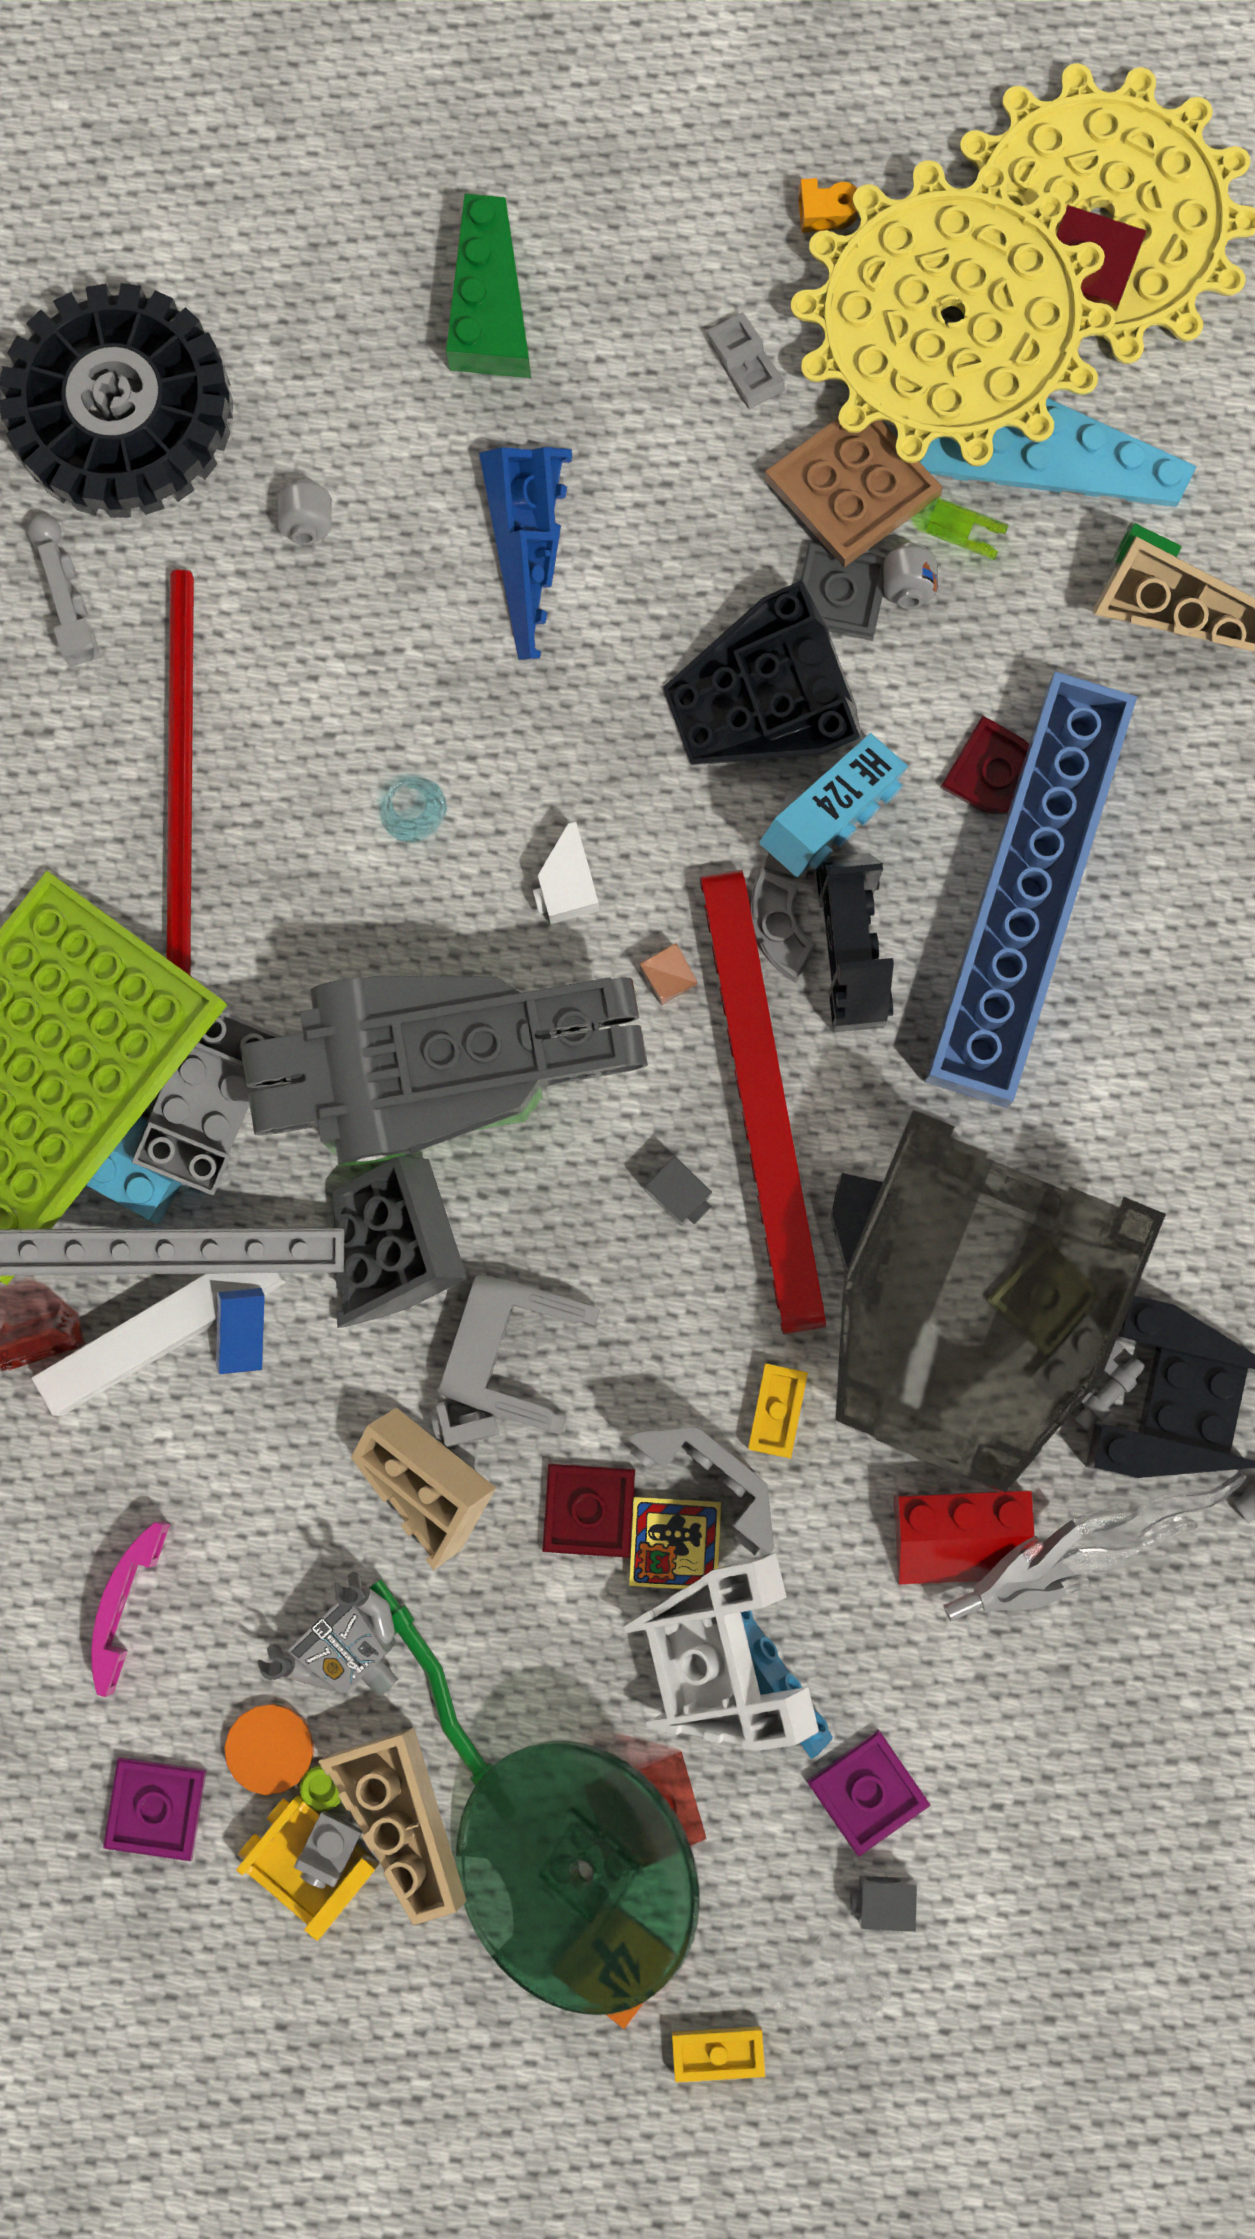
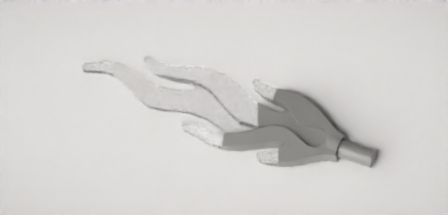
[943,1472,1246,1621]

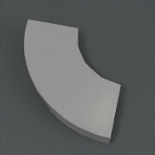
[751,869,816,983]

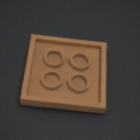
[765,418,943,567]

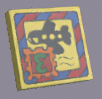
[629,1497,721,1589]

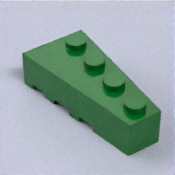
[446,194,531,378]

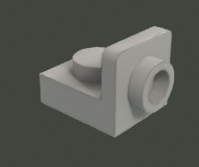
[431,1402,500,1448]
[294,1811,362,1888]

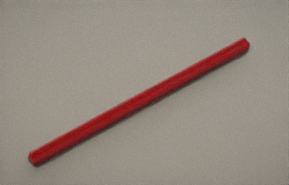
[166,570,194,976]

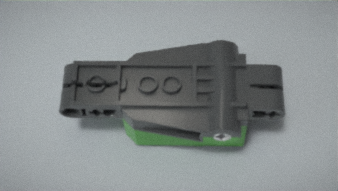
[241,976,648,1165]

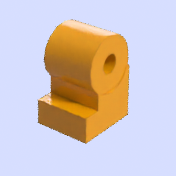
[798,178,858,233]

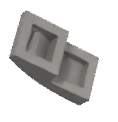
[707,312,785,409]

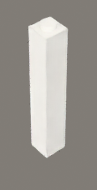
[32,1273,287,1416]

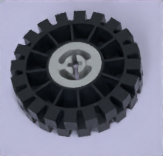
[0,283,233,518]

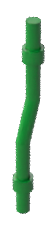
[368,1578,518,1820]

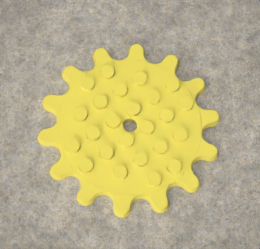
[957,63,1255,365]
[791,160,1116,467]

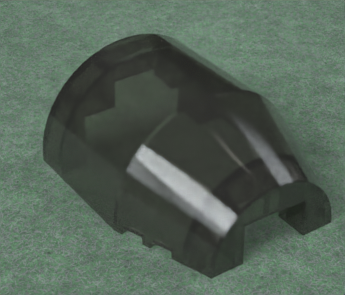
[835,1110,1166,1493]

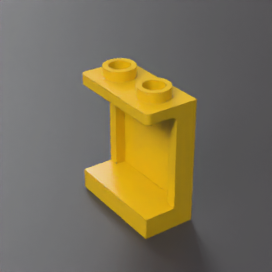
[236,1794,379,1942]

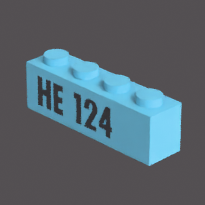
[759,733,908,878]

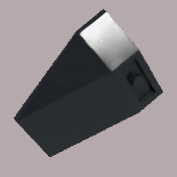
[663,580,862,765]

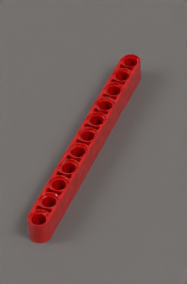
[700,869,826,1335]

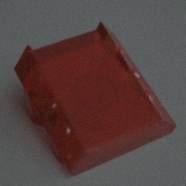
[0,1303,86,1372]

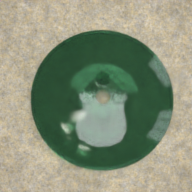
[456,1740,700,2015]

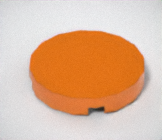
[224,1703,315,1795]

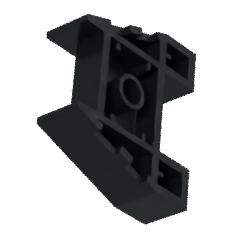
[816,853,894,1033]
[1086,1295,1255,1478]

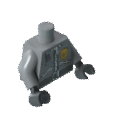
[258,1572,398,1698]

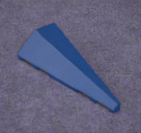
[479,447,572,660]

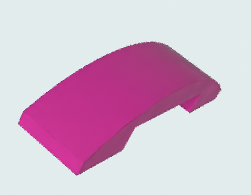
[91,1521,170,1697]

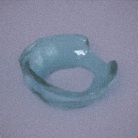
[380,777,447,842]

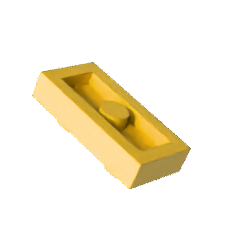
[747,1363,808,1459]
[672,2026,765,2083]

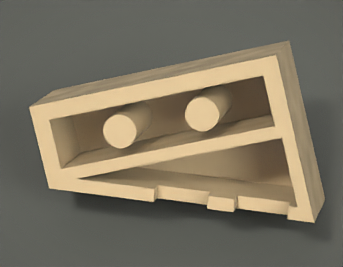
[351,1407,496,1571]

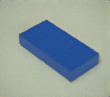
[216,1288,265,1374]

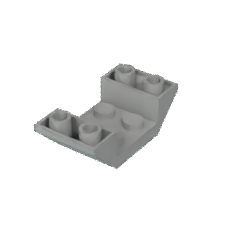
[131,1011,281,1196]
[629,1427,774,1555]

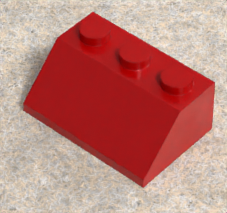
[894,1490,1035,1585]

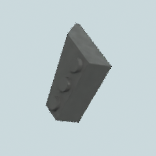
[333,1156,467,1328]

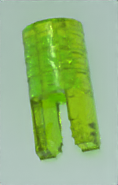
[925,497,1009,560]

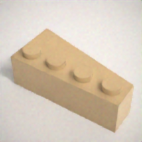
[1092,536,1255,652]
[318,1727,466,1925]

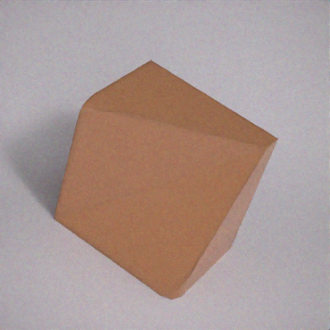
[640,943,698,1006]

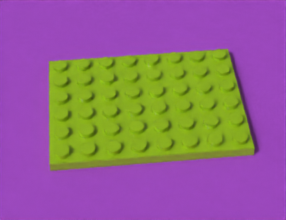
[0,871,228,1285]

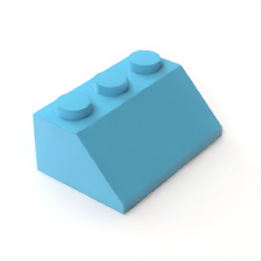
[87,1116,182,1225]

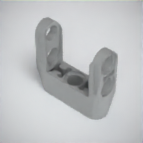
[439,1274,600,1435]

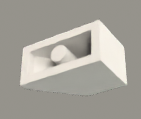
[533,822,599,924]

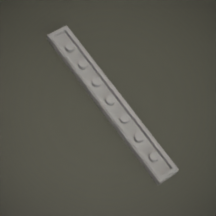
[0,1227,344,1276]

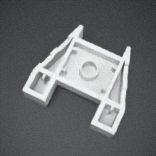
[624,1553,819,1751]

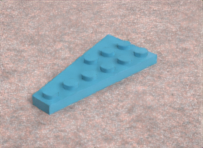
[920,398,1197,507]

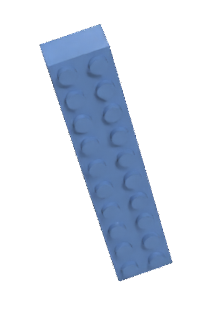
[924,671,1137,1108]

